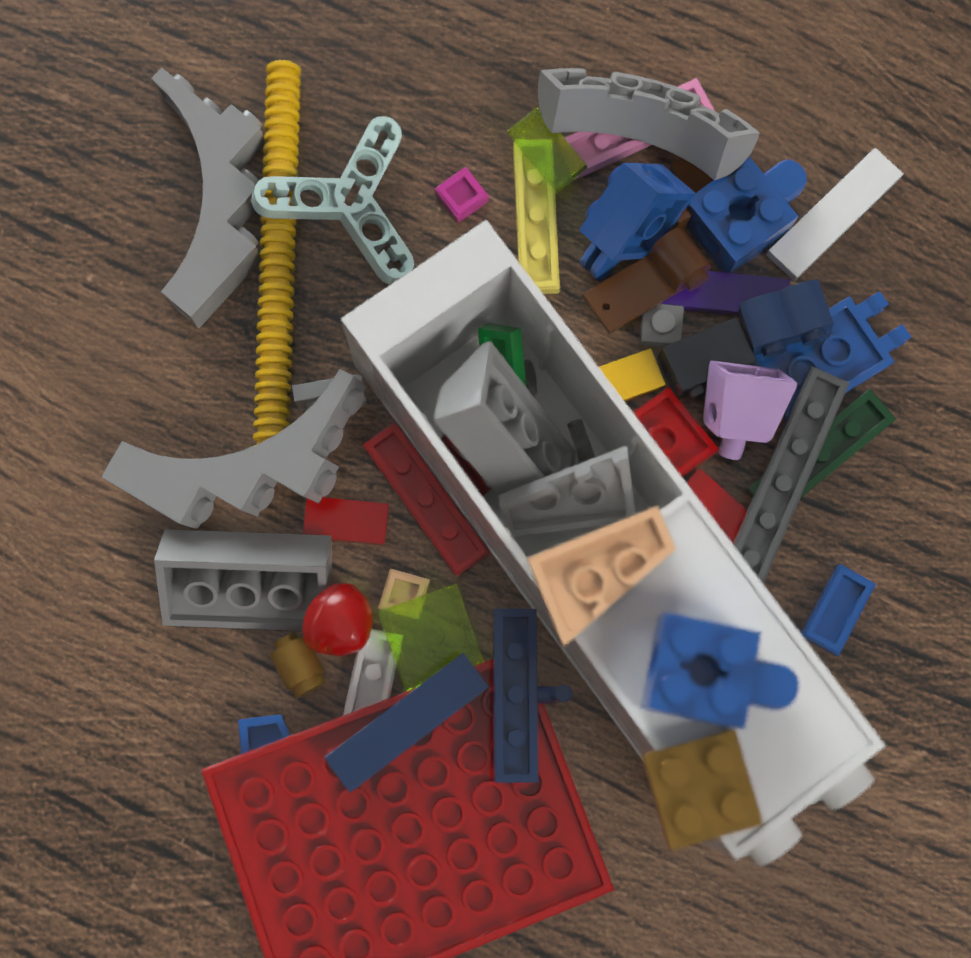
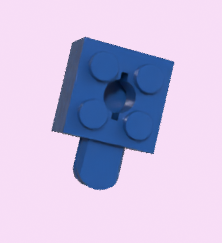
[686,156,807,273]
[579,162,696,281]
[641,612,799,729]

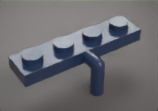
[493,609,573,783]

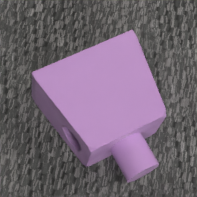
[703,360,797,460]

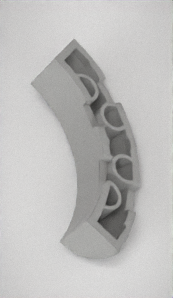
[538,68,760,180]

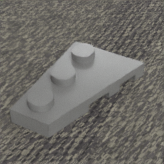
[499,445,636,537]

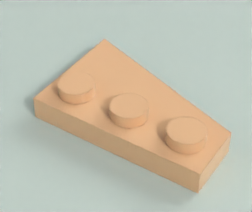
[527,506,676,647]

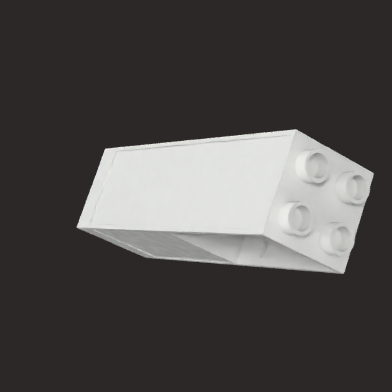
[341,220,885,867]

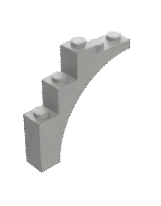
[151,68,266,329]
[102,369,367,530]

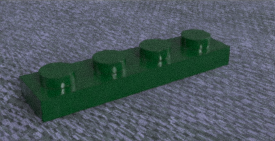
[745,389,896,499]

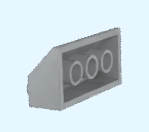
[434,341,576,496]
[154,529,333,631]

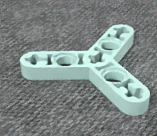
[251,116,414,285]

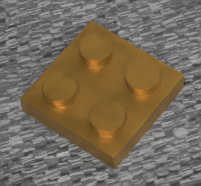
[641,729,764,851]

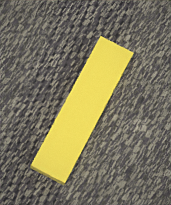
[513,140,560,294]

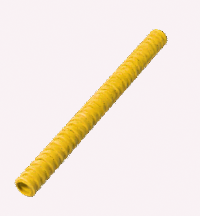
[253,60,301,446]

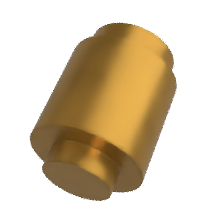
[269,632,326,698]

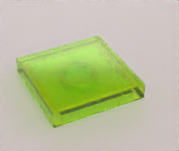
[377,583,484,691]

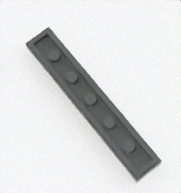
[733,366,849,584]

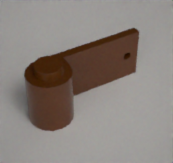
[582,227,711,334]

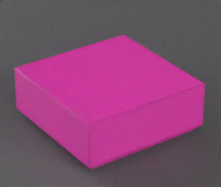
[434,167,489,223]

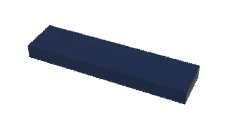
[324,653,489,793]

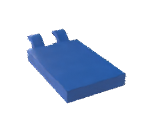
[753,291,911,421]

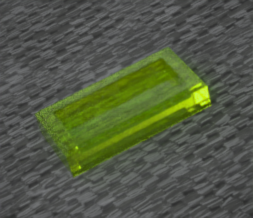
[507,106,587,193]

